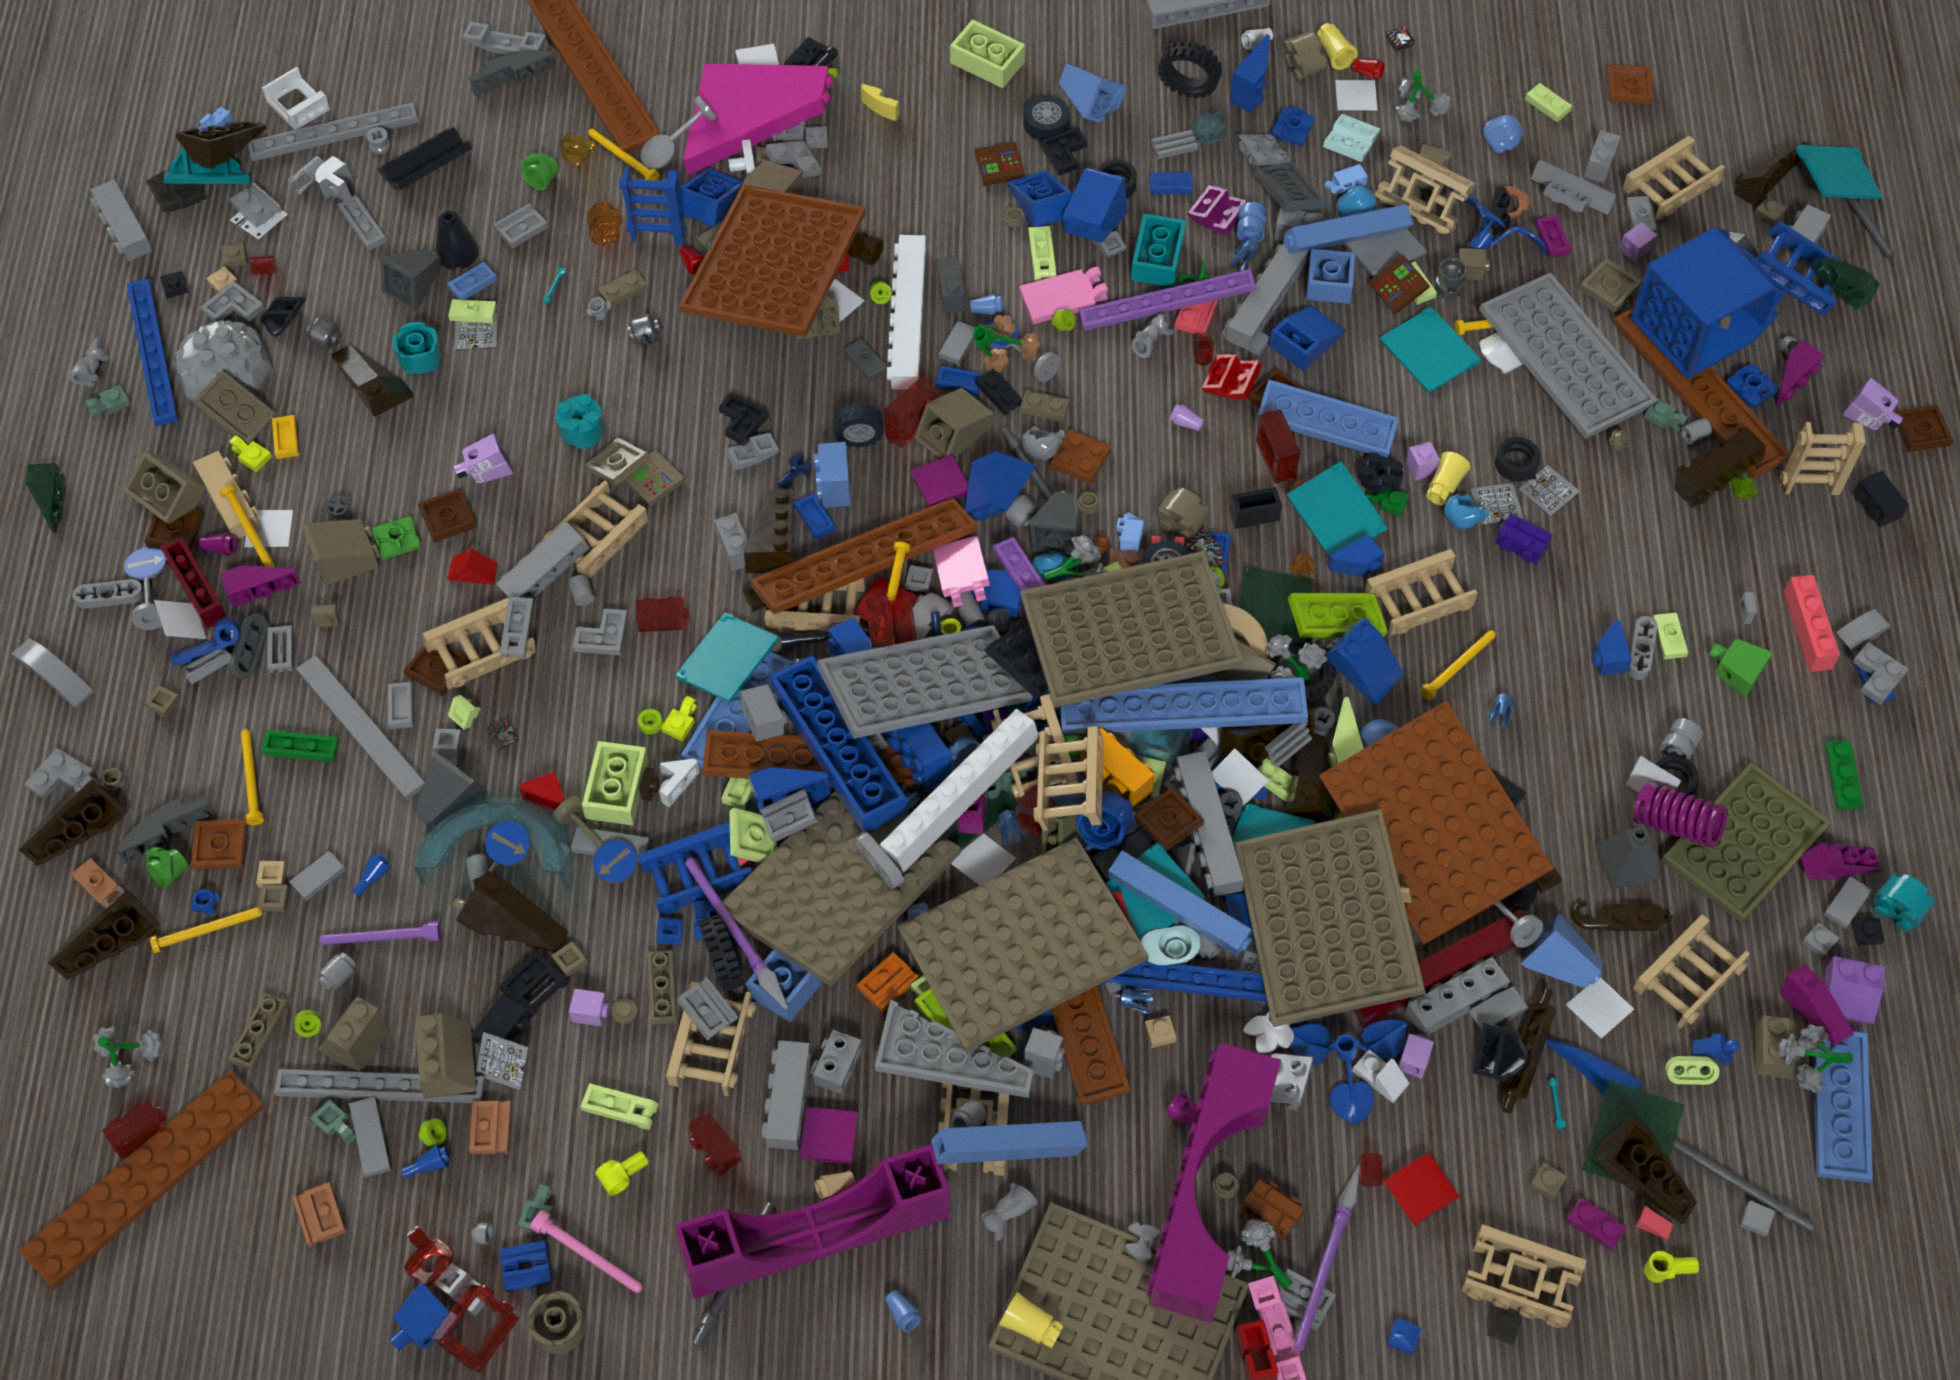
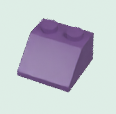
[1824,956,1885,1025]

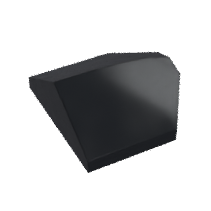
[260,297,306,336]
[1473,1023,1528,1082]

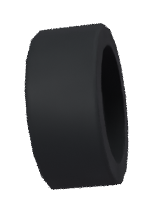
[1098,160,1137,199]
[1495,437,1541,482]
[1655,755,1699,796]

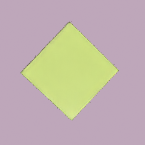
[729,808,777,863]

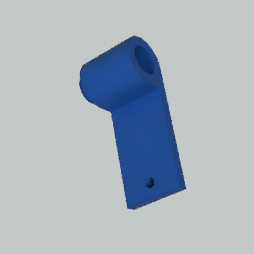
[170,616,239,665]

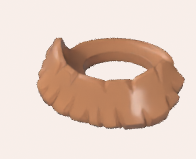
[1504,186,1530,219]

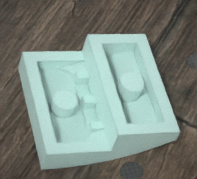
[1323,114,1380,162]

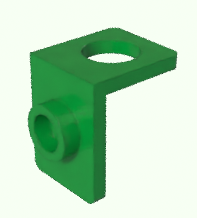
[1177,261,1209,286]

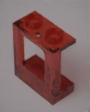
[866,597,917,648]

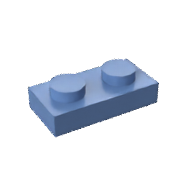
[447,262,497,300]

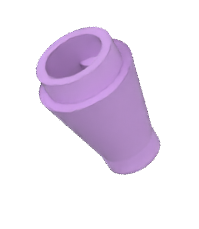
[1169,404,1204,431]

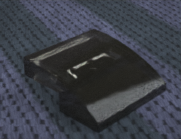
[146,171,206,212]

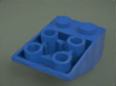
[1269,306,1346,371]

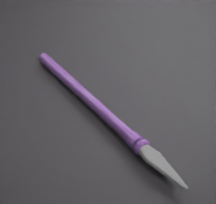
[685,858,788,1009]
[1293,1165,1360,1351]

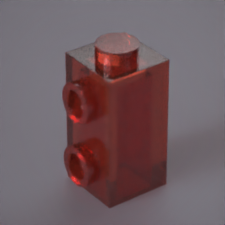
[636,597,690,632]
[1018,785,1054,838]
[102,1100,167,1159]
[688,1112,742,1176]

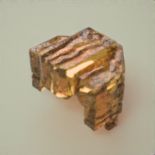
[586,201,623,247]

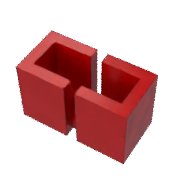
[1235,1320,1279,1380]

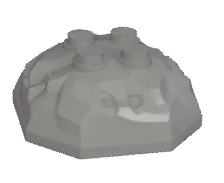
[173,320,273,401]

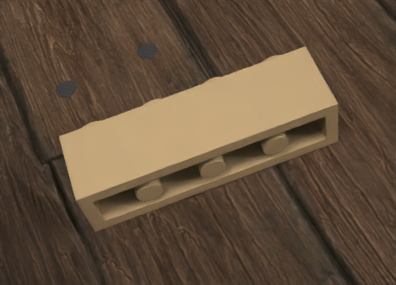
[193,451,260,539]

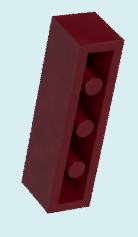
[160,537,226,629]

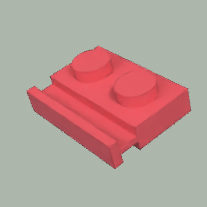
[1174,300,1218,337]

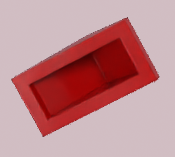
[447,548,498,585]
[519,772,565,811]

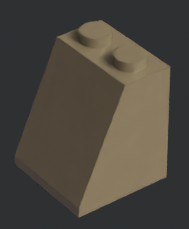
[744,160,803,195]
[914,388,994,459]
[302,519,380,586]
[317,997,390,1072]

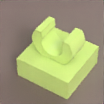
[448,695,480,730]

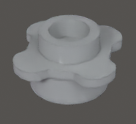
[587,297,612,320]

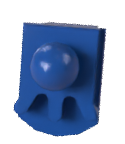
[1693,1033,1740,1065]

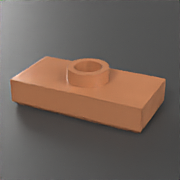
[71,858,119,904]

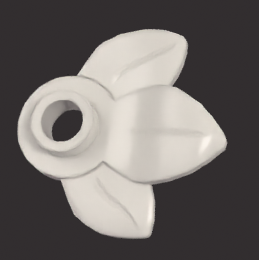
[1243,1011,1294,1054]

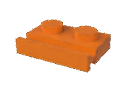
[857,952,919,1013]

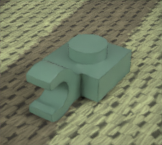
[85,385,130,417]
[1644,398,1688,432]
[988,770,1027,799]
[310,1099,356,1145]
[518,1184,553,1234]

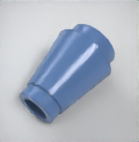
[970,294,1003,316]
[885,1290,921,1332]

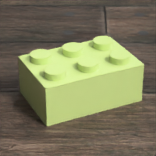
[950,19,1025,88]
[582,741,649,825]

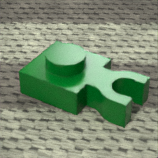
[1367,489,1410,517]

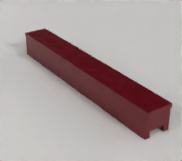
[1353,909,1526,1028]

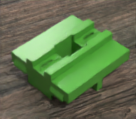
[372,516,421,560]

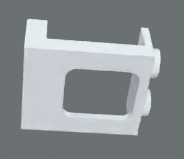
[262,67,330,130]

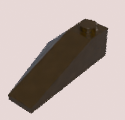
[176,121,266,169]
[1734,142,1808,207]
[331,345,414,417]
[1285,733,1336,823]
[18,773,128,866]
[456,870,569,953]
[48,884,161,980]
[1591,1117,1697,1224]

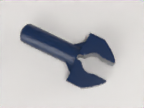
[777,453,812,489]
[931,611,941,637]

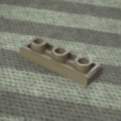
[647,949,677,1025]
[228,992,289,1071]

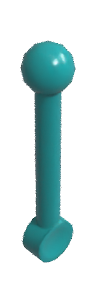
[543,268,566,304]
[1548,1077,1566,1130]

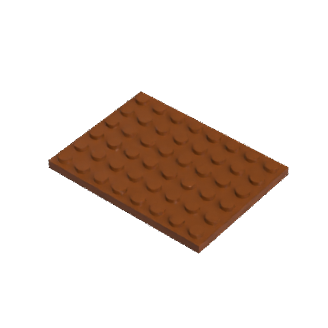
[679,184,866,337]
[1319,700,1554,946]

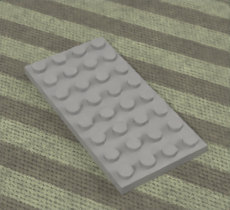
[1479,273,1658,439]
[817,625,1033,739]

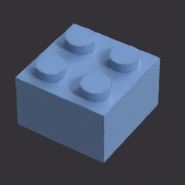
[1306,249,1355,304]
[814,442,851,508]
[746,950,821,1022]

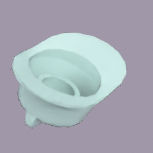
[1141,926,1200,965]

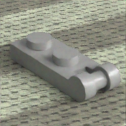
[500,597,534,658]

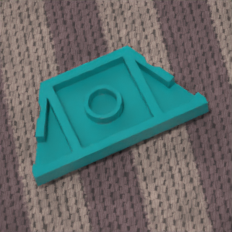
[164,148,250,184]

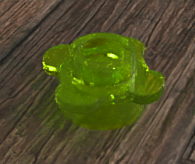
[1732,477,1758,500]

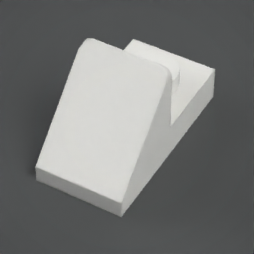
[659,759,700,807]
[1352,1050,1409,1103]

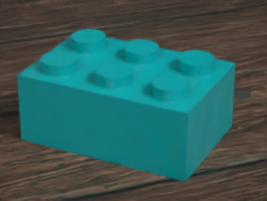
[1131,214,1186,287]

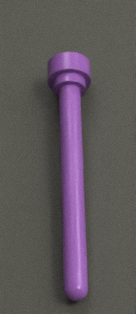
[319,921,442,945]

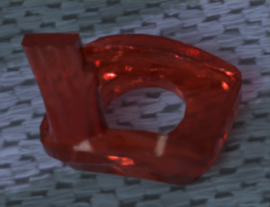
[404,1226,455,1287]

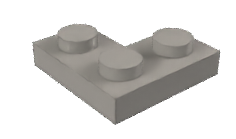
[764,140,822,178]
[200,281,265,322]
[573,609,628,655]
[1853,642,1909,705]
[24,748,96,800]

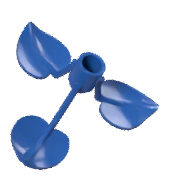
[1461,195,1547,256]
[1290,1020,1407,1124]

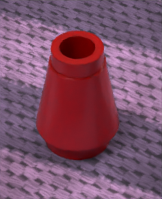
[1352,59,1385,80]
[679,246,704,275]

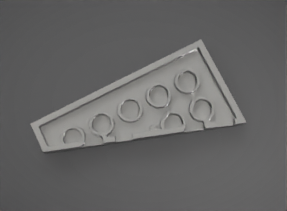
[875,1000,1034,1098]

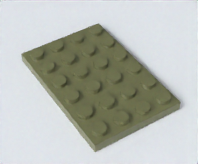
[1661,762,1832,923]

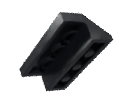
[377,127,473,191]

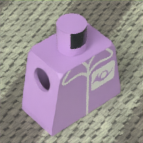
[1843,378,1903,430]
[454,434,513,484]

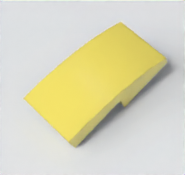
[861,84,899,121]

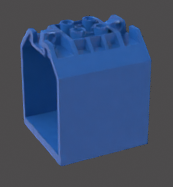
[1631,227,1787,380]

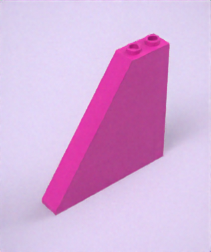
[683,64,833,174]

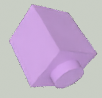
[1619,222,1657,262]
[1406,442,1440,481]
[569,989,610,1026]
[1398,1034,1434,1079]

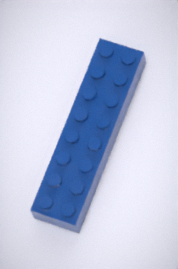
[827,617,951,793]
[770,655,907,833]

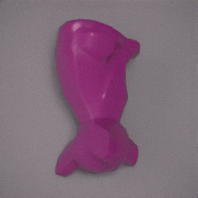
[1165,1091,1197,1125]

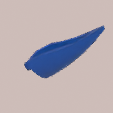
[1545,1038,1646,1110]

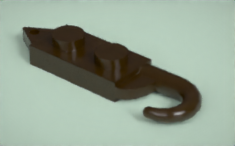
[1571,902,1673,931]

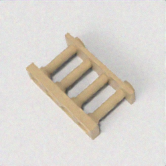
[1623,136,1725,221]
[1780,422,1866,495]
[542,480,648,579]
[1365,549,1477,636]
[765,578,865,633]
[422,598,535,689]
[991,694,1078,806]
[1034,726,1104,831]
[1633,914,1750,1029]
[666,982,756,1096]

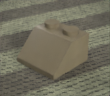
[1755,1015,1809,1080]

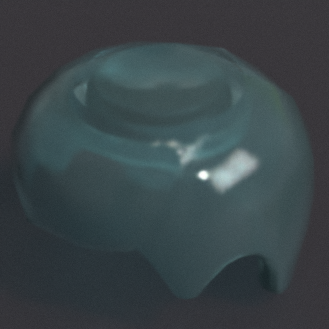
[1193,111,1226,144]

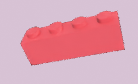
[1784,575,1840,672]

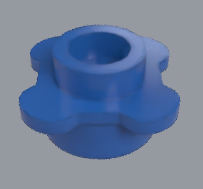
[190,889,220,915]

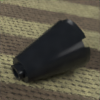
[435,211,479,270]

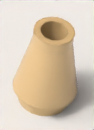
[814,1171,856,1201]

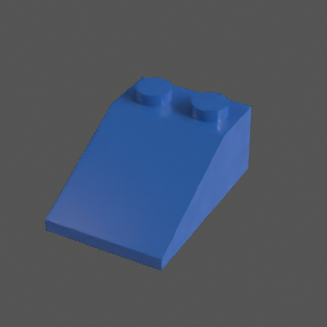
[1230,34,1270,113]
[680,167,744,226]
[1007,171,1072,227]
[1325,617,1404,707]
[749,767,830,815]

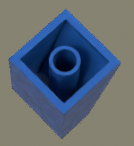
[1063,168,1128,243]
[965,451,1035,521]

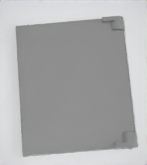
[1343,201,1427,277]

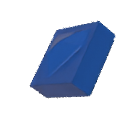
[656,917,683,945]
[1387,1318,1422,1355]

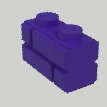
[1496,514,1553,564]

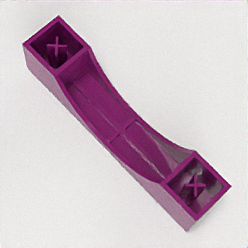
[1146,1043,1281,1323]
[674,1144,950,1299]

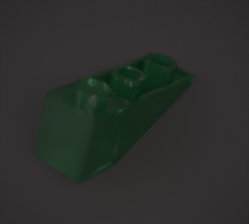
[1810,257,1880,309]
[26,463,65,533]

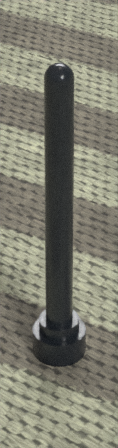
[781,626,895,650]

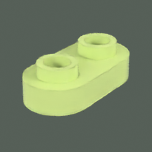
[1665,1056,1719,1085]

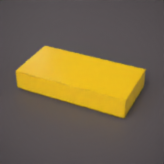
[272,415,299,459]

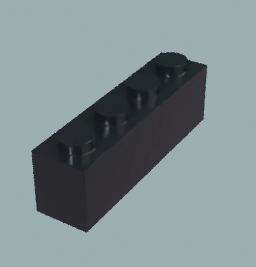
[1092,826,1192,884]

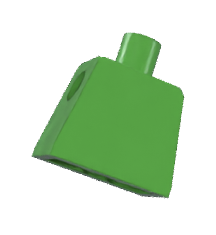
[1709,639,1772,696]

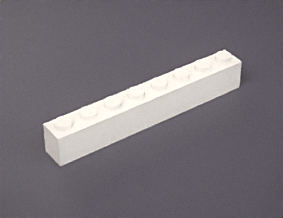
[887,235,926,390]
[880,709,1039,873]

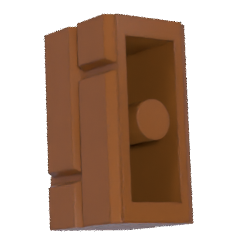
[1241,1179,1305,1240]

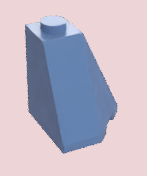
[1059,63,1127,123]
[1521,913,1603,988]

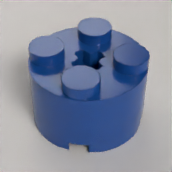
[1077,790,1133,850]

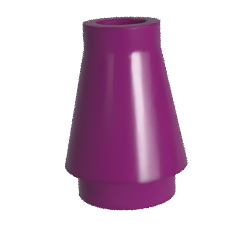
[200,533,237,556]

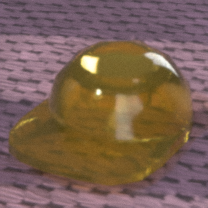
[560,133,595,165]

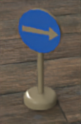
[552,795,638,884]
[452,821,530,910]

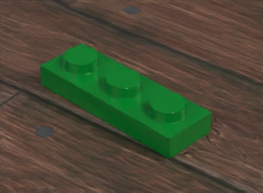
[261,730,340,763]
[1824,741,1863,810]

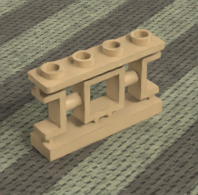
[1374,145,1476,234]
[938,1083,1010,1176]
[1462,1224,1587,1328]

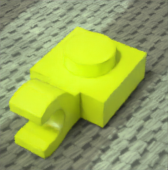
[229,435,272,472]
[661,696,697,742]

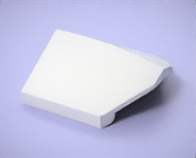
[1479,332,1523,373]

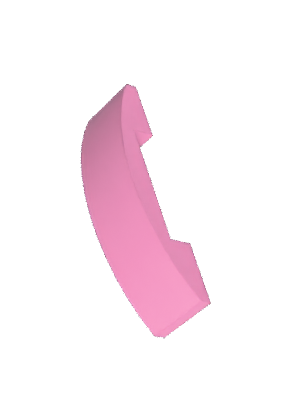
[1248,1276,1307,1380]

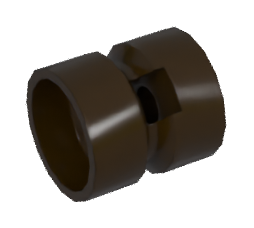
[848,229,884,266]

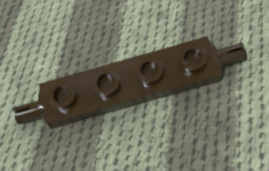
[1500,988,1557,1114]

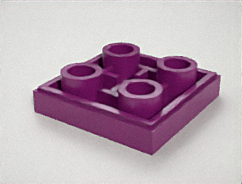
[911,455,968,507]
[799,1107,858,1164]

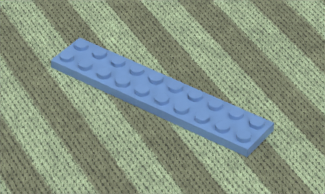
[1061,677,1308,735]

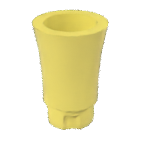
[1317,23,1358,70]
[1426,452,1471,506]
[999,1292,1064,1349]

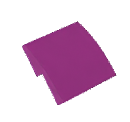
[1187,185,1247,235]

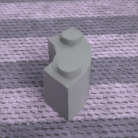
[893,592,954,643]

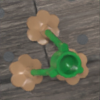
[973,315,1040,373]

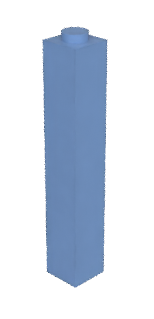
[1283,204,1413,255]
[1108,851,1253,956]
[931,1121,1088,1164]

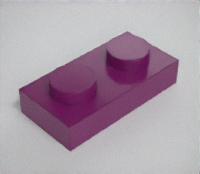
[1535,216,1571,258]
[1566,1197,1627,1251]

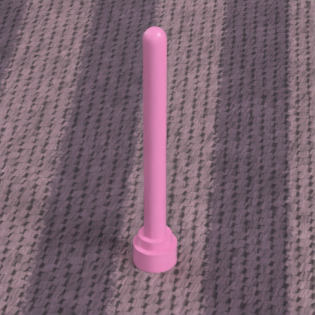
[530,1210,643,1293]

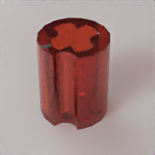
[250,255,277,276]
[1194,336,1214,366]
[1360,1153,1383,1187]

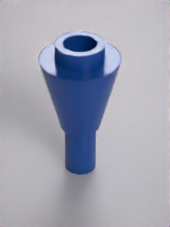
[352,853,391,897]
[401,1143,451,1178]

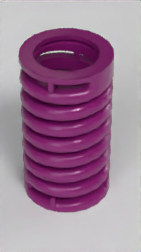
[1633,782,1728,848]

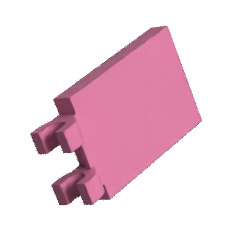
[1019,266,1108,325]
[933,536,990,607]

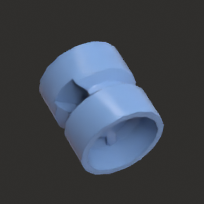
[1237,202,1267,243]

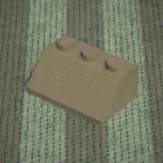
[123,451,206,524]
[415,1013,476,1099]

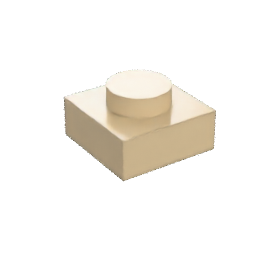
[206,266,239,293]
[256,861,287,888]
[1144,1015,1177,1048]

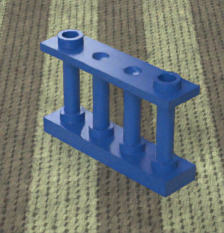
[619,168,686,244]
[1755,221,1853,316]
[638,822,752,915]

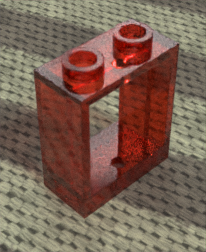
[884,377,939,448]
[1256,409,1301,484]
[431,1284,520,1373]

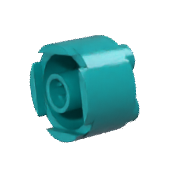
[392,322,442,375]
[556,394,605,449]
[1873,873,1935,932]

